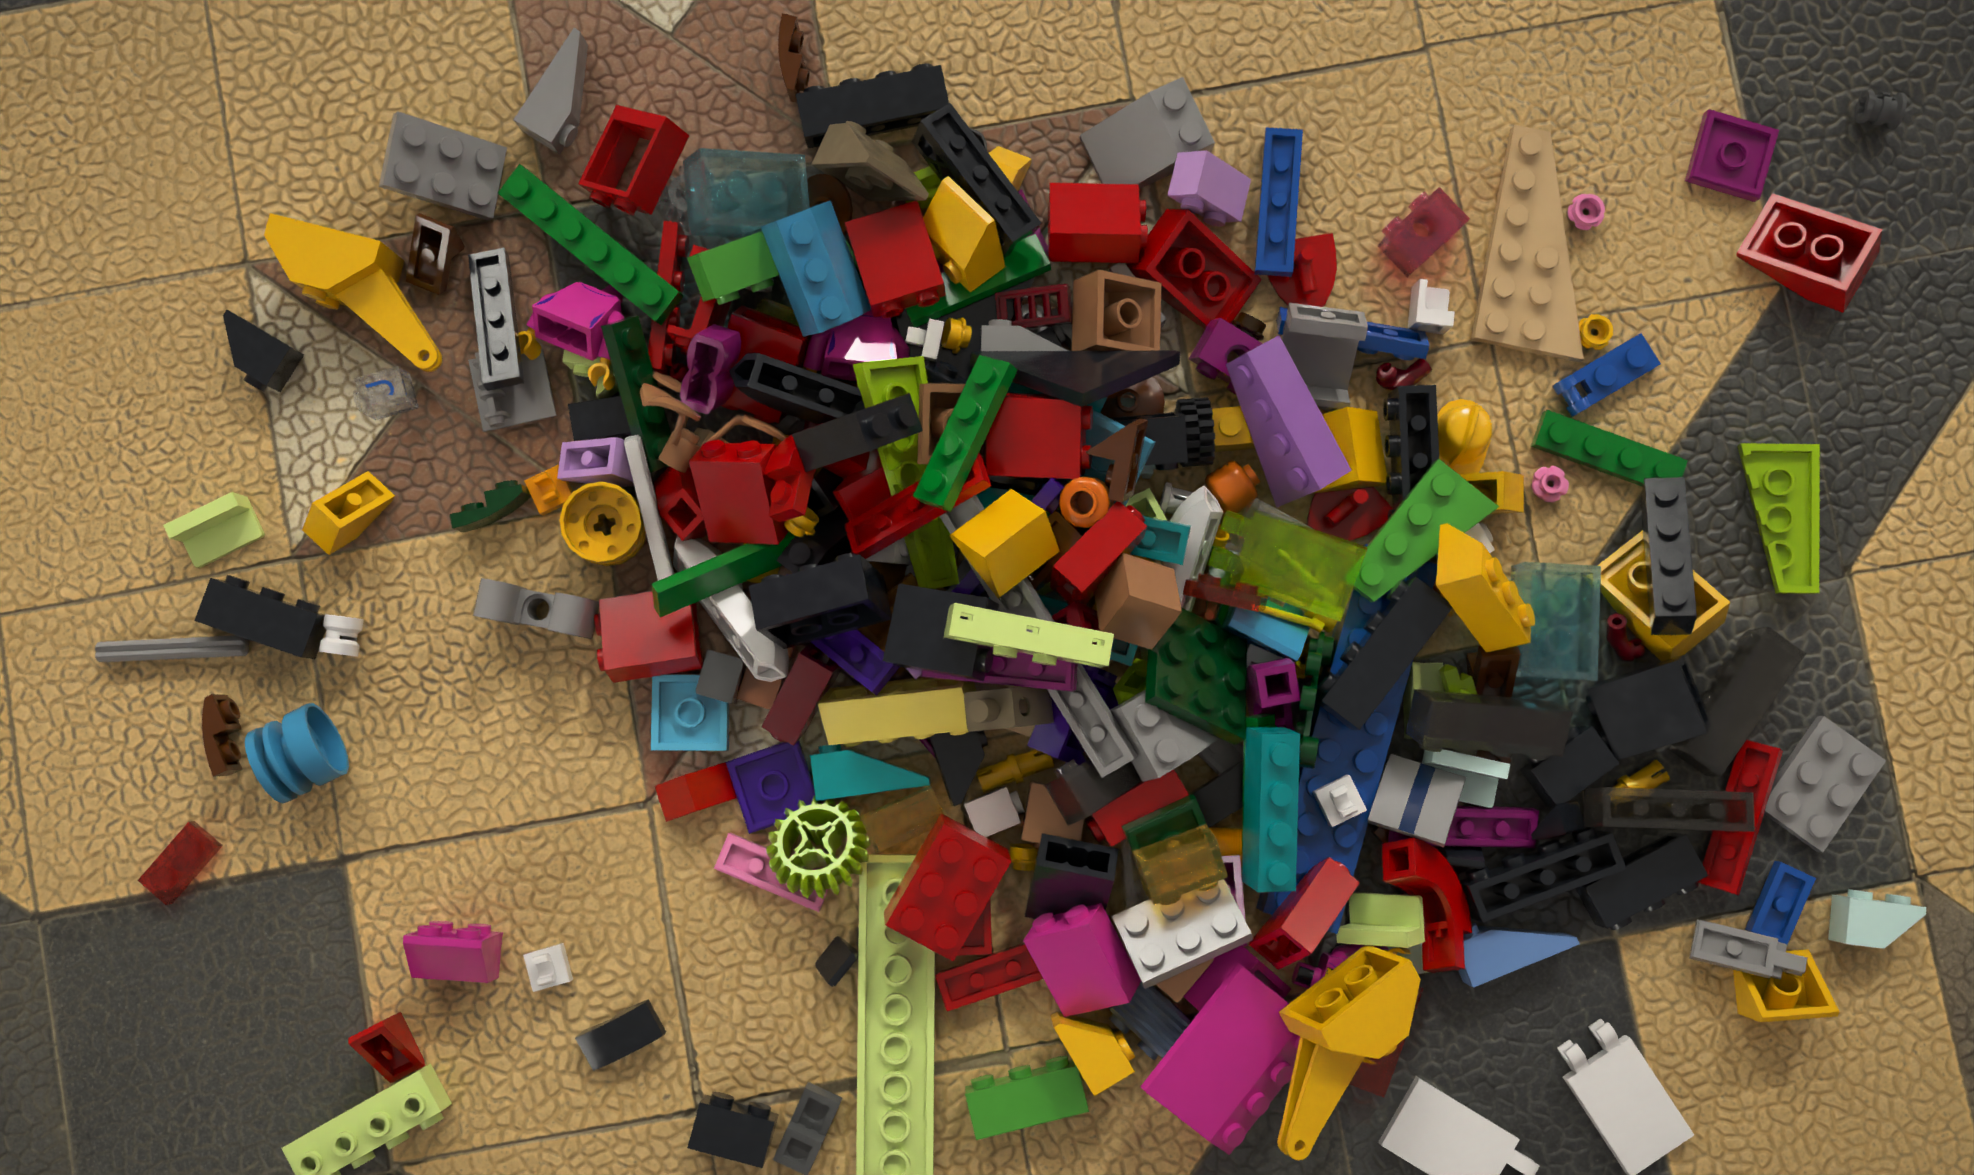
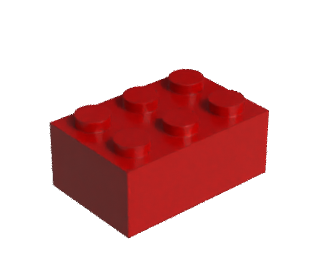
[884,813,1012,962]

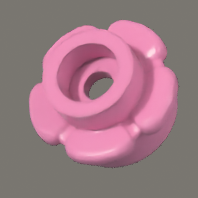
[1567,194,1605,230]
[1531,466,1569,502]

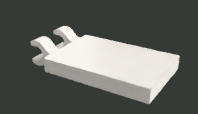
[1557,1018,1694,1175]
[1378,1076,1540,1175]

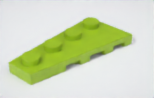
[1737,443,1820,595]

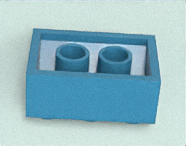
[761,200,871,336]

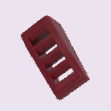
[995,284,1072,329]

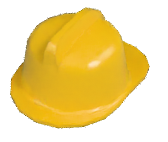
[1437,399,1492,474]

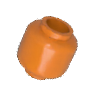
[1205,460,1260,516]
[1059,476,1114,528]

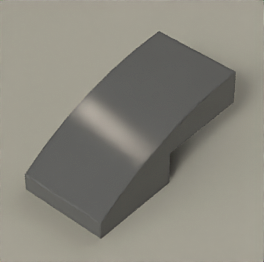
[773,1082,842,1175]

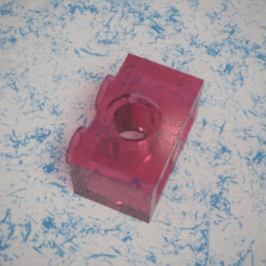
[1378,187,1470,278]

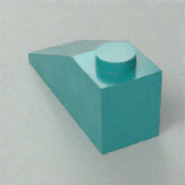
[810,744,931,801]

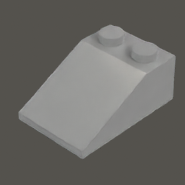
[1079,77,1215,189]
[1110,689,1219,782]

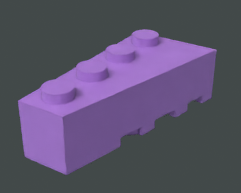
[1226,335,1352,507]

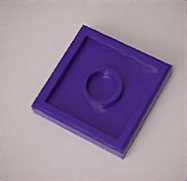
[726,741,815,834]

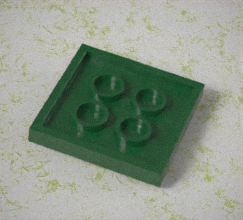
[1145,607,1247,745]

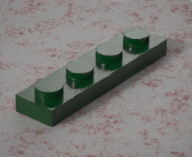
[601,316,671,472]

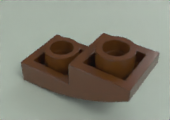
[778,13,810,103]
[202,694,243,777]

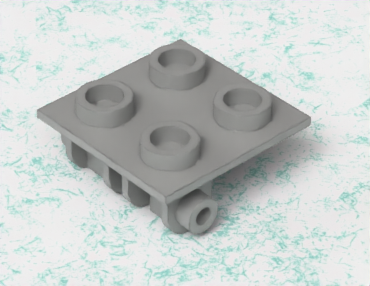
[468,344,557,432]

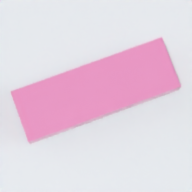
[714,833,829,912]

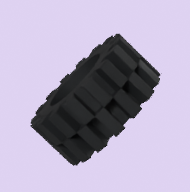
[1175,397,1215,467]

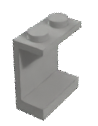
[1282,303,1368,411]

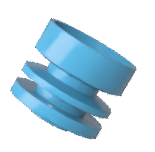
[245,703,349,804]

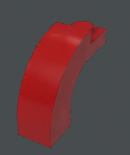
[764,423,870,522]
[1382,837,1472,973]

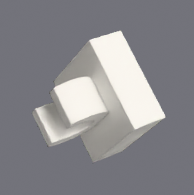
[905,319,944,362]
[1312,775,1367,827]
[523,943,573,992]

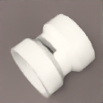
[319,614,364,657]

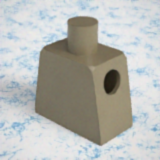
[964,687,1054,732]

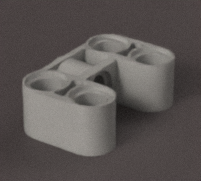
[473,578,599,639]

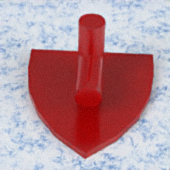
[1267,233,1337,307]
[1307,486,1393,544]

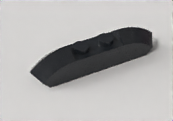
[729,353,865,425]

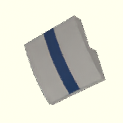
[1368,754,1466,847]

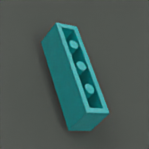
[1242,727,1300,892]

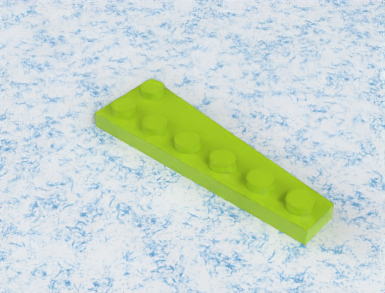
[853,356,959,589]

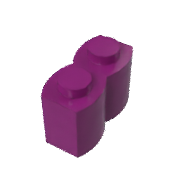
[680,324,741,415]

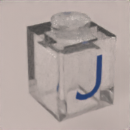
[353,366,419,420]

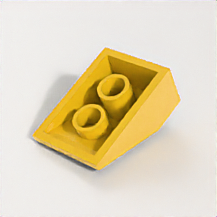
[1588,530,1730,661]

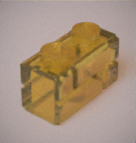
[1132,824,1228,905]

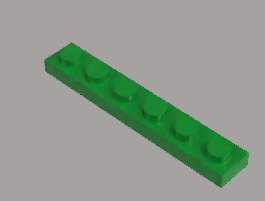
[498,164,684,325]

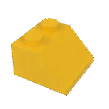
[923,176,1006,293]
[1050,1011,1136,1096]

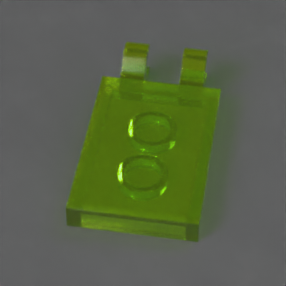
[1208,510,1367,622]

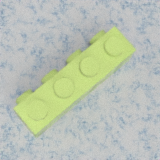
[281,1063,452,1175]

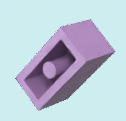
[1167,150,1251,227]

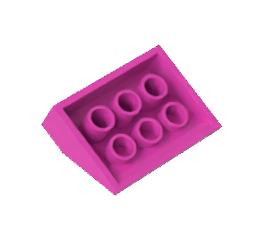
[1140,962,1300,1155]

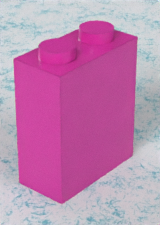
[1023,903,1141,1017]

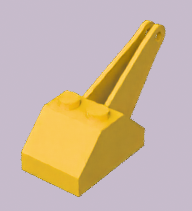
[264,213,442,372]
[1277,945,1421,1161]

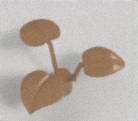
[640,371,787,473]

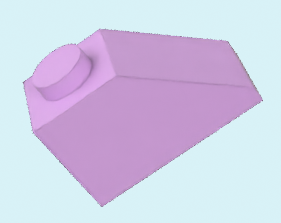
[557,437,634,487]

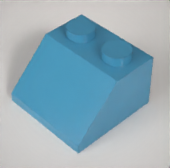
[1222,586,1310,662]

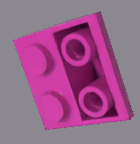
[403,921,503,983]

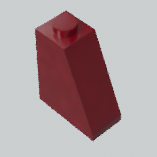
[761,642,842,746]

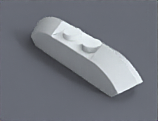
[1139,485,1223,660]
[673,536,789,682]

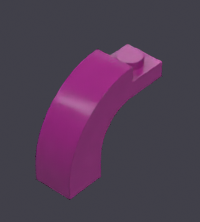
[1246,658,1301,731]

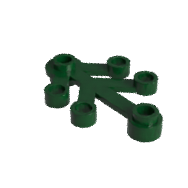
[1296,631,1334,769]

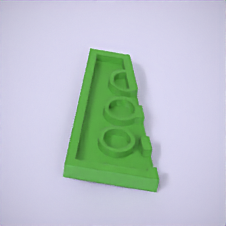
[1341,459,1499,603]

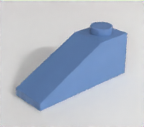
[1458,923,1580,988]

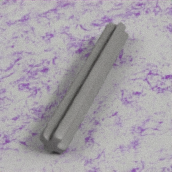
[95,635,249,662]

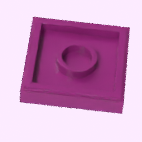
[1685,109,1779,202]

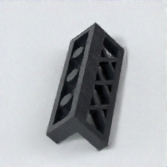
[911,103,1042,258]

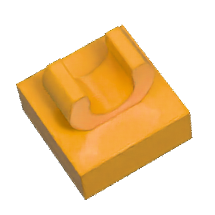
[524,465,573,516]

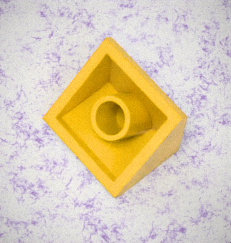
[1313,406,1387,494]
[949,489,1060,599]
[1733,949,1840,1022]

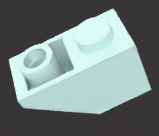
[1828,889,1926,949]

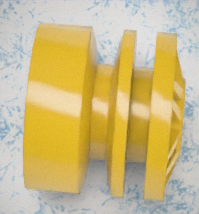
[559,481,647,567]

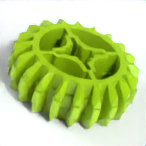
[766,796,871,899]

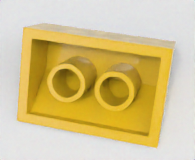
[1436,523,1535,653]

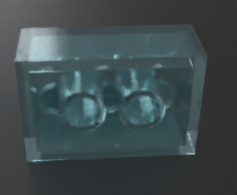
[683,148,810,237]
[1511,562,1601,682]

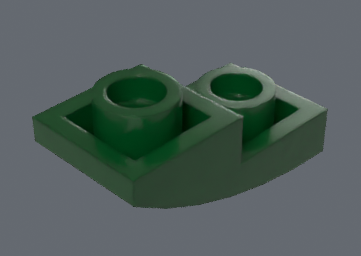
[450,480,531,533]

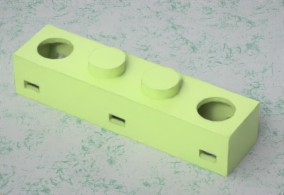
[944,603,1114,668]

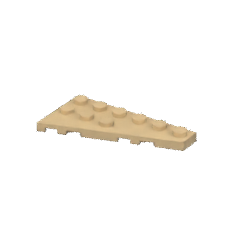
[1471,125,1584,362]

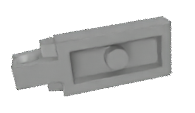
[1689,919,1808,979]

